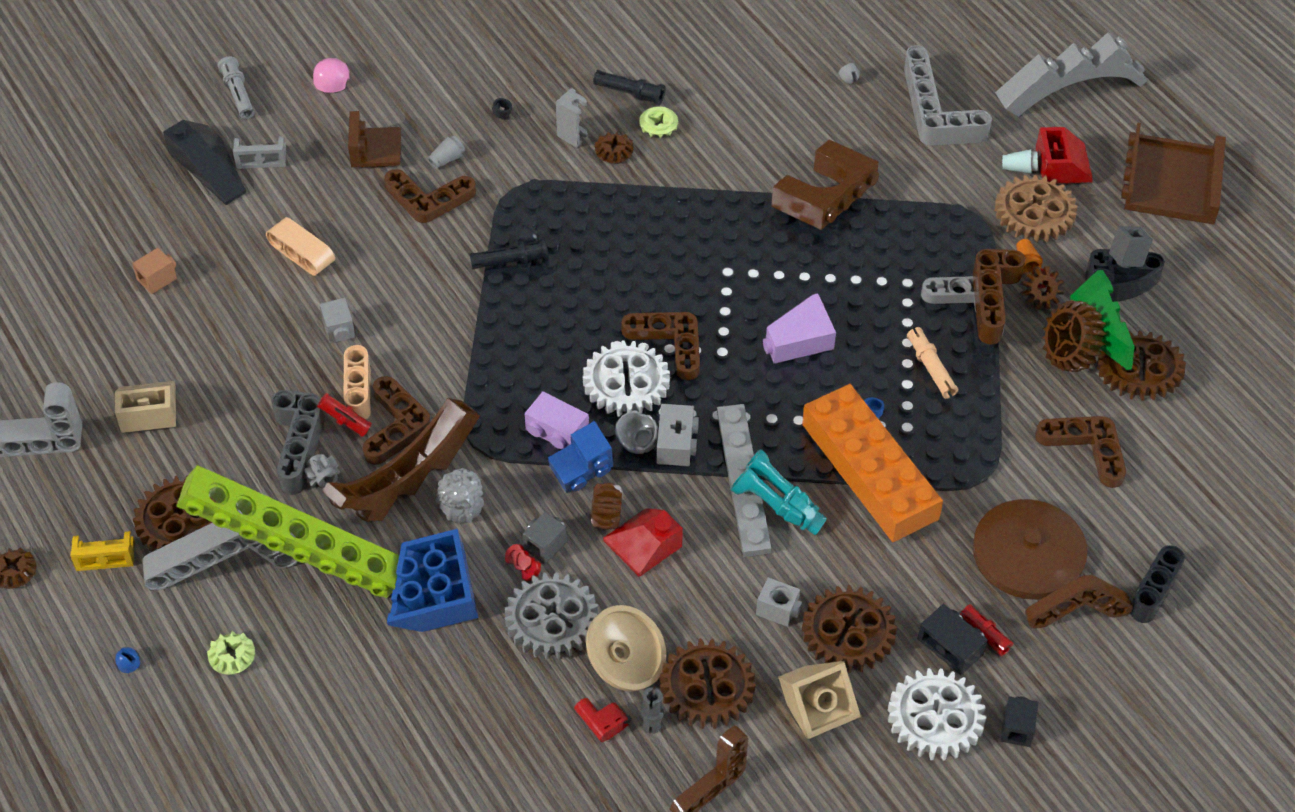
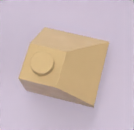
[778,661,861,739]

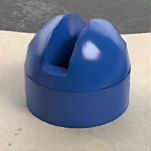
[864,397,884,419]
[115,647,140,673]

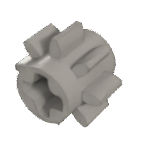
[304,454,340,488]

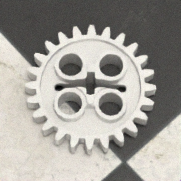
[583,341,670,417]
[888,668,986,761]

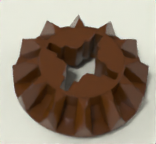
[595,131,634,163]
[0,547,37,589]

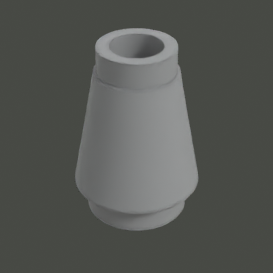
[428,135,465,169]

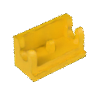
[70,531,135,571]

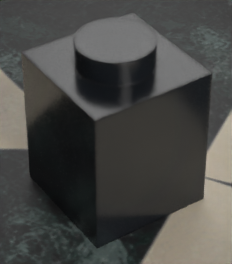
[1001,696,1038,747]

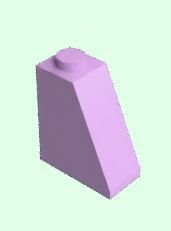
[763,294,836,363]

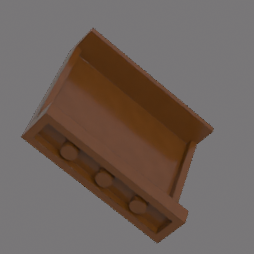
[1121,122,1226,225]

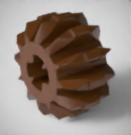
[1020,266,1064,310]
[591,482,622,530]

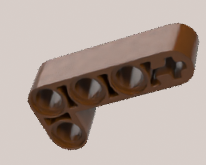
[973,249,1025,345]

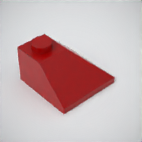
[603,508,683,577]

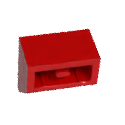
[1036,127,1093,183]

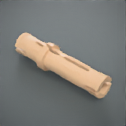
[907,327,958,398]

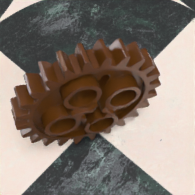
[1097,330,1186,401]
[133,475,216,552]
[802,585,897,673]
[660,638,756,729]

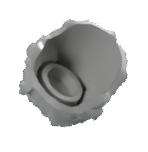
[435,468,484,523]

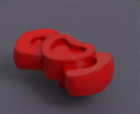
[505,544,541,581]

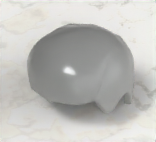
[615,410,659,454]

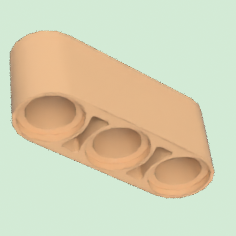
[266,217,335,276]
[344,345,371,422]

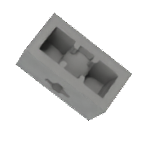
[657,404,699,466]

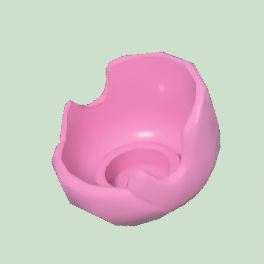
[313,58,350,93]

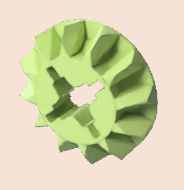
[640,107,678,138]
[207,631,255,675]

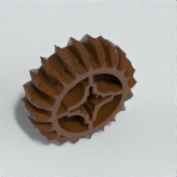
[1041,300,1107,372]

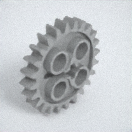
[505,572,598,660]

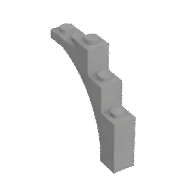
[995,32,1148,117]

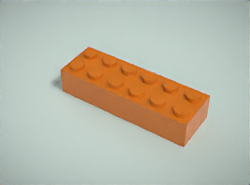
[802,384,943,543]

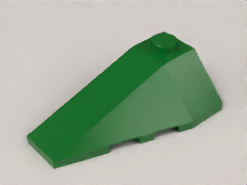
[1070,270,1134,370]

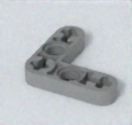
[921,276,1005,339]

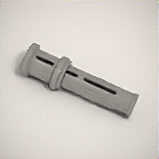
[218,56,255,120]

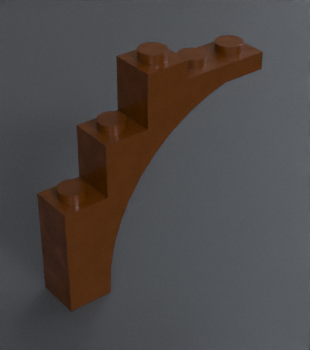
[322,398,480,522]

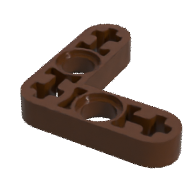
[384,169,476,223]
[621,312,700,380]
[363,376,431,465]
[1035,416,1126,488]
[1025,575,1133,628]
[670,726,748,812]

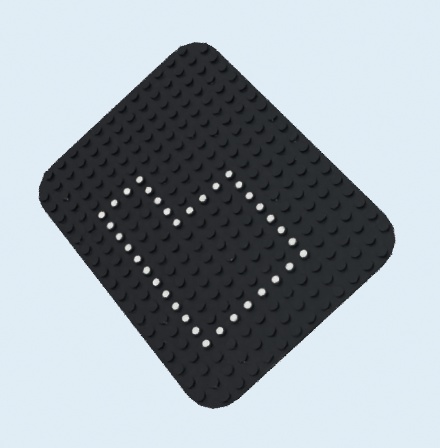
[464,179,1002,491]

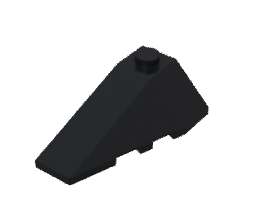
[163,120,246,205]

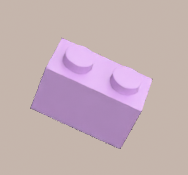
[525,392,589,449]

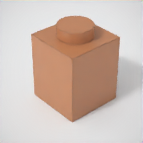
[132,248,177,294]

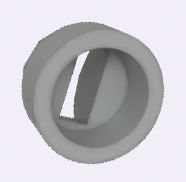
[839,63,860,84]

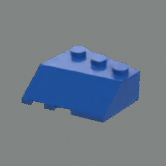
[387,529,478,632]

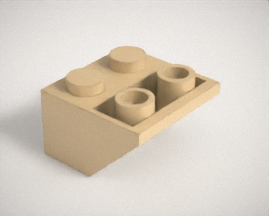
[115,381,176,433]

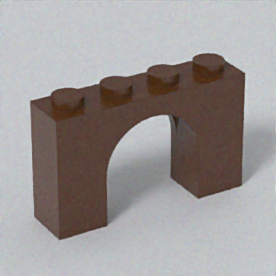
[772,139,879,230]

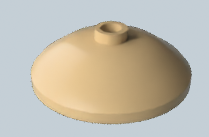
[586,605,666,692]

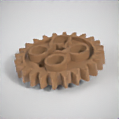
[994,174,1078,243]

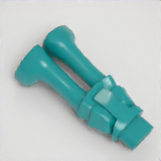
[730,449,827,535]

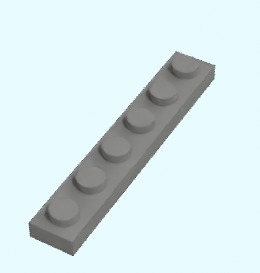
[717,404,771,557]

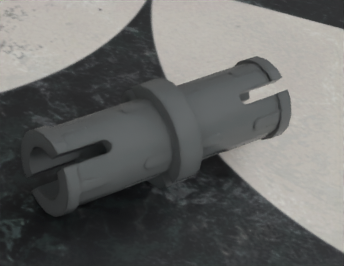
[641,687,664,734]

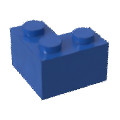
[548,421,613,493]

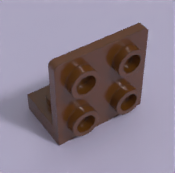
[348,111,401,167]

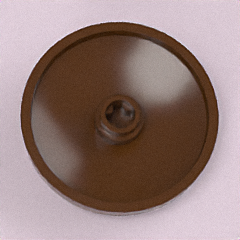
[973,499,1088,600]

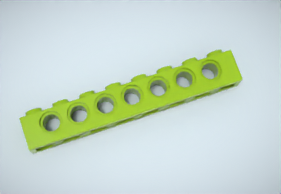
[177,465,399,598]

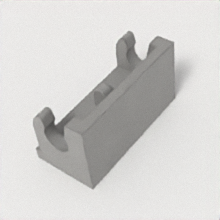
[556,88,588,148]
[233,136,287,169]

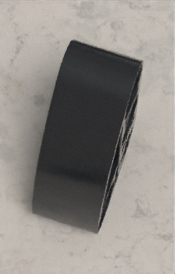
[1085,249,1165,302]

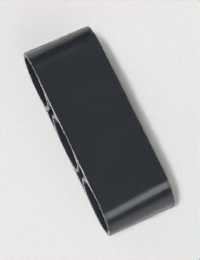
[1130,545,1185,623]

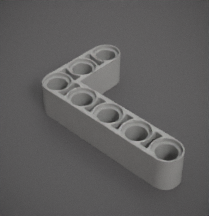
[904,45,992,145]
[0,382,82,457]
[142,510,298,590]

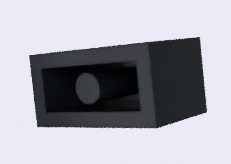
[917,603,988,675]

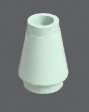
[1003,149,1038,174]

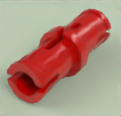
[317,393,372,437]
[960,604,1013,656]

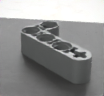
[271,390,325,495]

